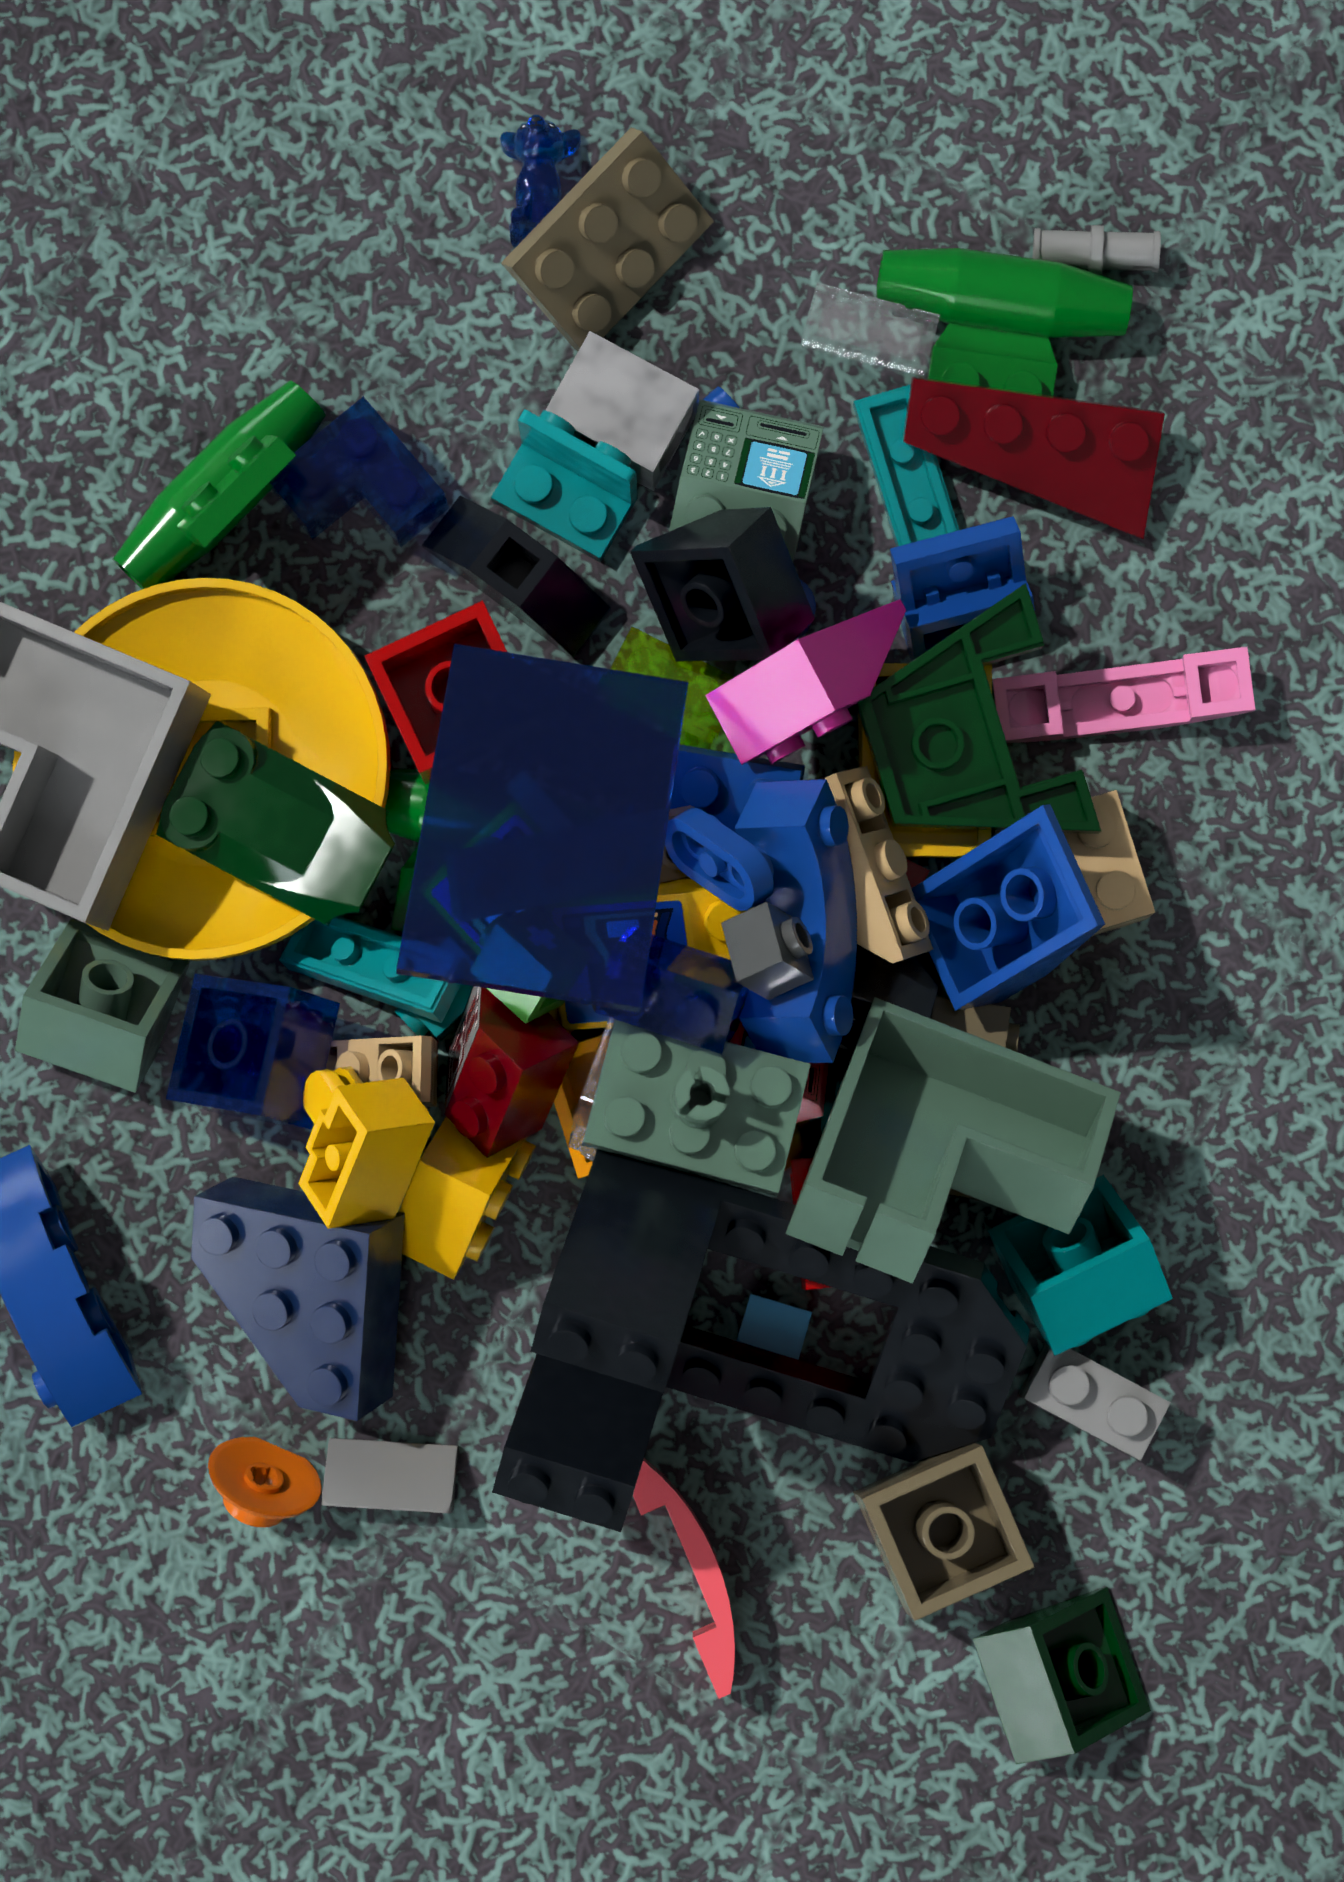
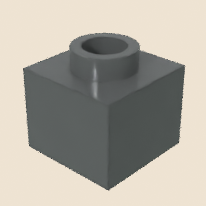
[721,902,814,1000]

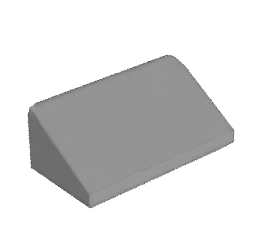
[321,1438,458,1513]

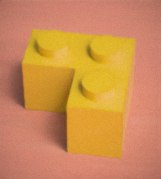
[398,1117,536,1280]

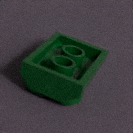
[156,721,395,926]

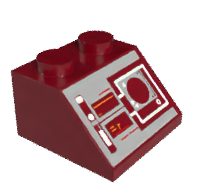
[444,979,579,1158]

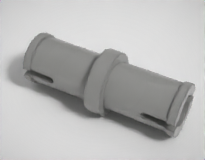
[1033,225,1161,275]

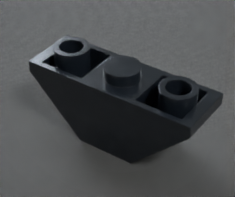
[422,496,611,659]

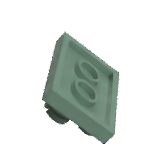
[582,1013,811,1196]

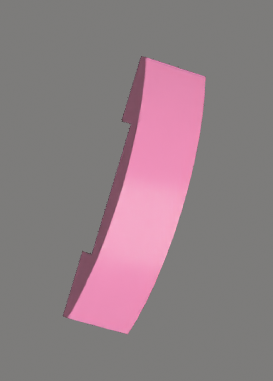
[992,647,1256,743]

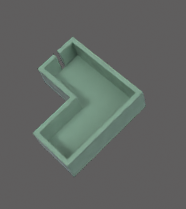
[785,997,1121,1284]

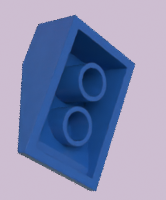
[912,804,1105,1011]

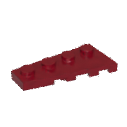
[902,377,1165,539]

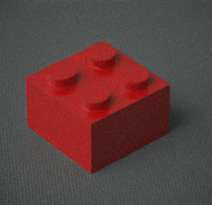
[364,600,542,785]

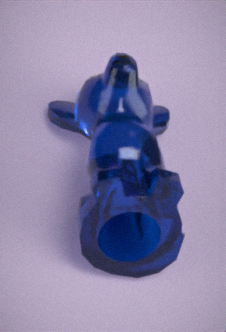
[500,115,581,249]

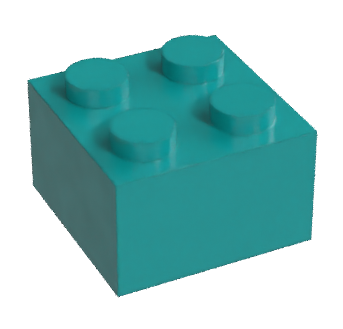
[988,1174,1173,1356]

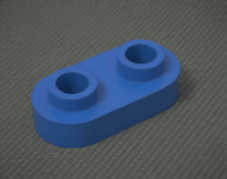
[663,808,774,911]

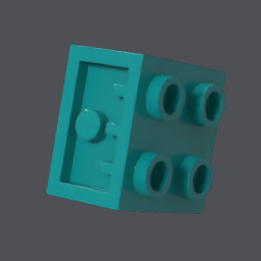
[491,409,638,563]

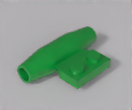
[876,248,1133,396]
[113,380,326,589]

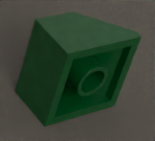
[973,1587,1151,1764]

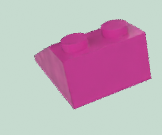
[705,599,906,765]

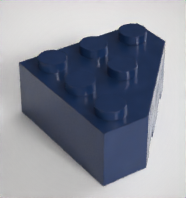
[191,1177,405,1421]

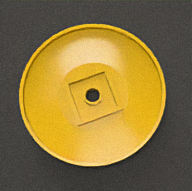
[13,578,391,961]

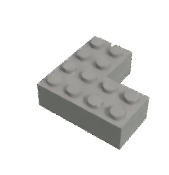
[0,602,211,931]

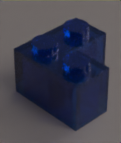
[269,396,449,547]

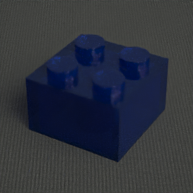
[166,974,340,1130]

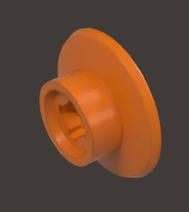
[208,1437,321,1527]

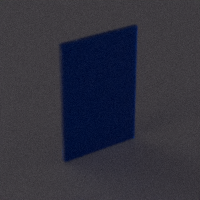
[396,644,688,1012]

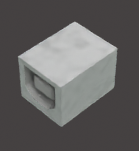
[546,331,699,491]

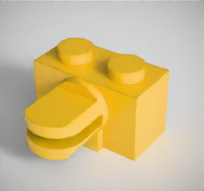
[298,1066,435,1229]

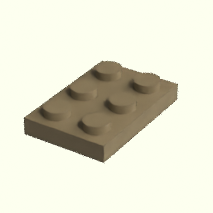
[501,127,714,351]

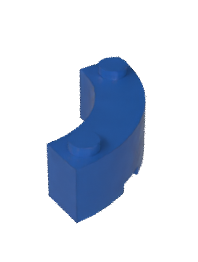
[734,779,857,1063]
[0,1145,142,1427]

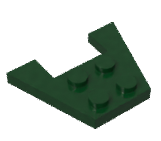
[856,583,1101,834]

